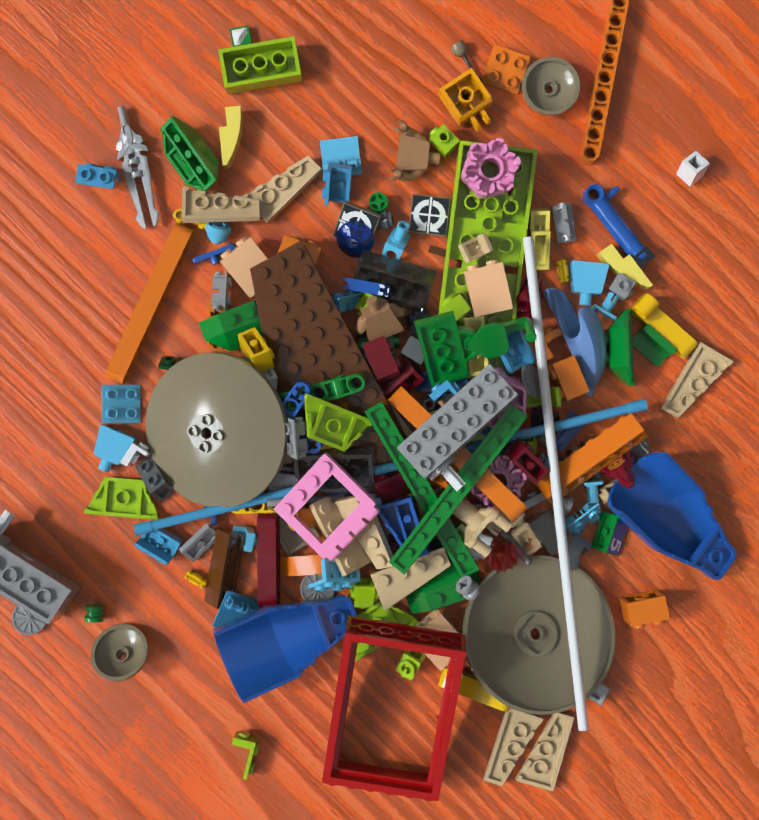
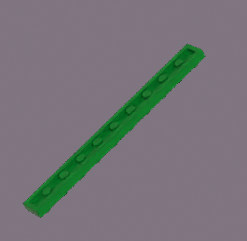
[364,401,479,578]
[389,404,528,575]

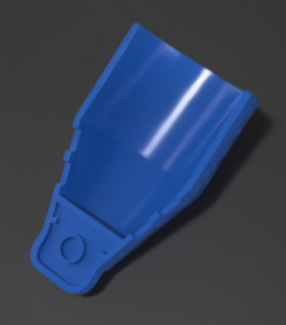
[608,452,737,580]
[212,595,357,703]

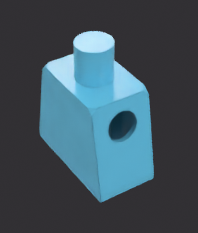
[569,260,609,306]
[94,424,139,473]

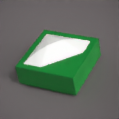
[229,25,252,47]

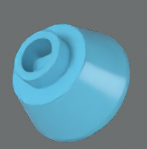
[205,222,232,244]

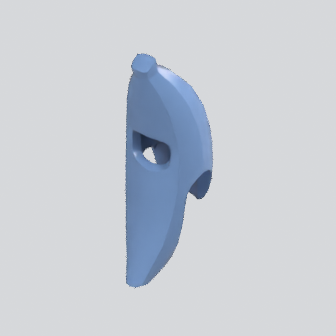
[541,288,607,396]

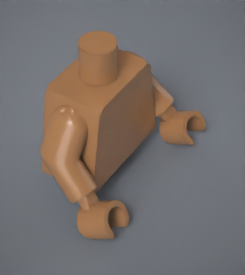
[389,120,440,182]
[352,296,408,342]

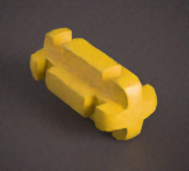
[556,260,570,283]
[184,569,208,589]

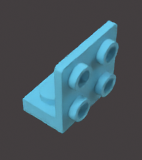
[308,558,361,592]

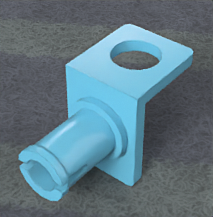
[380,221,411,265]
[591,292,619,322]
[582,472,604,503]

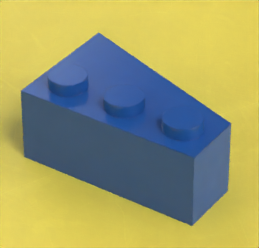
[376,495,431,557]

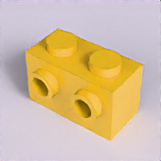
[237,327,275,372]

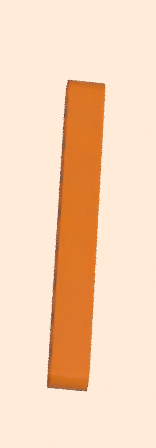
[580,0,629,165]
[105,223,195,384]
[388,386,528,522]

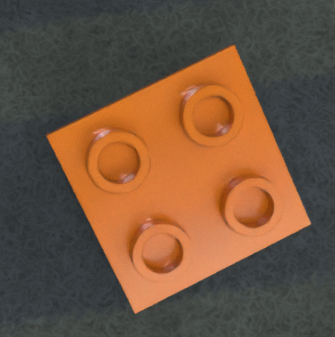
[482,44,531,94]

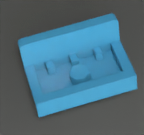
[75,163,122,190]
[322,163,353,206]
[500,330,536,374]
[429,380,463,402]
[135,528,183,565]

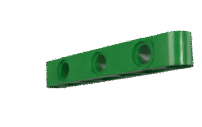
[278,372,368,411]

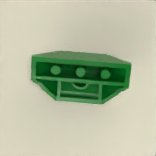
[160,116,218,191]
[198,300,263,351]
[604,308,635,386]
[406,561,481,614]

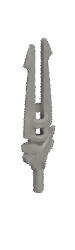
[116,106,159,229]

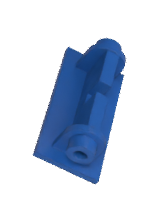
[555,411,585,452]

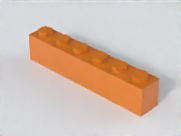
[536,413,648,504]

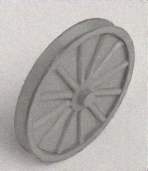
[521,363,541,398]
[300,574,334,601]
[12,605,46,635]

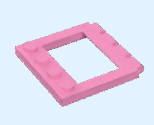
[274,452,380,562]

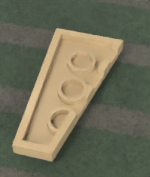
[241,156,322,224]
[182,186,260,223]
[660,342,734,418]
[309,496,372,576]
[333,496,393,569]
[371,547,451,611]
[483,709,544,786]
[515,712,574,791]

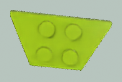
[304,393,372,452]
[84,477,159,520]
[355,600,419,661]

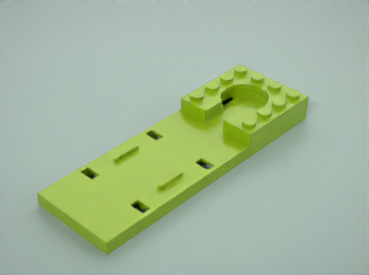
[438,140,538,378]

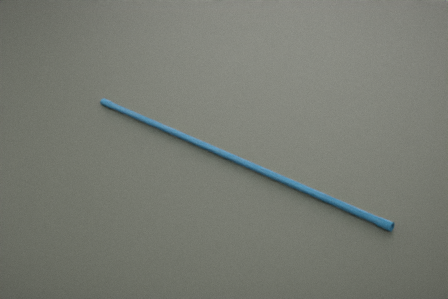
[134,399,648,536]

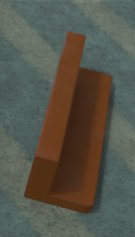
[204,528,245,609]

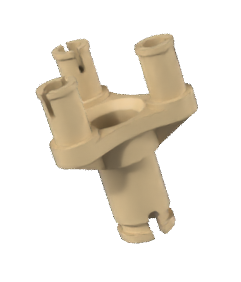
[452,498,514,558]

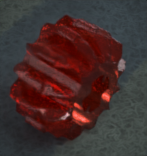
[485,540,519,573]

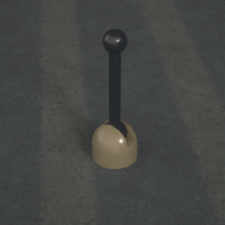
[450,40,482,82]

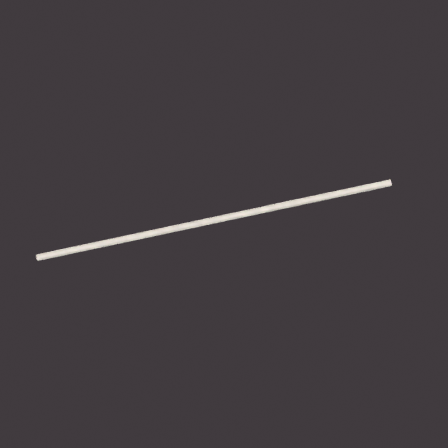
[523,237,589,731]

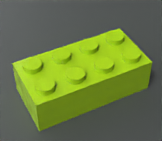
[218,36,303,94]

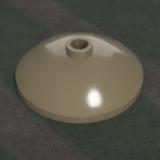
[522,57,580,116]
[91,624,149,682]

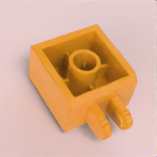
[438,68,493,132]

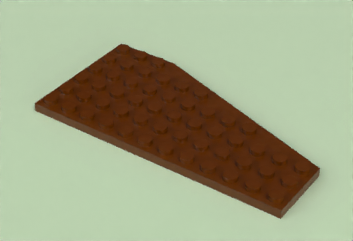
[250,240,408,496]

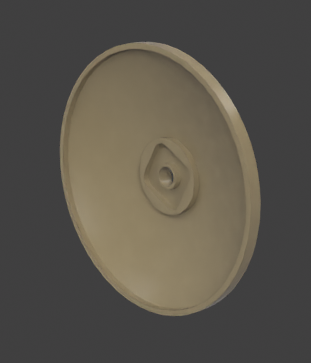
[146,352,288,508]
[462,555,615,715]

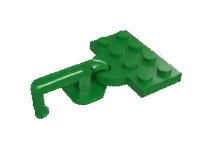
[414,311,537,387]

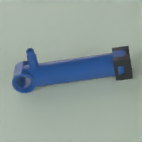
[582,184,656,268]

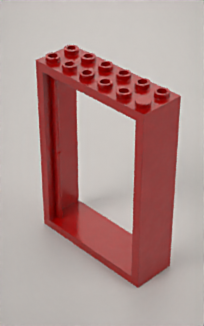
[322,616,466,802]

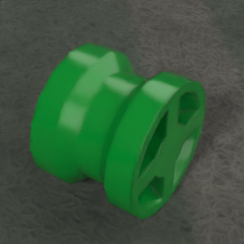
[369,192,388,213]
[84,604,104,623]

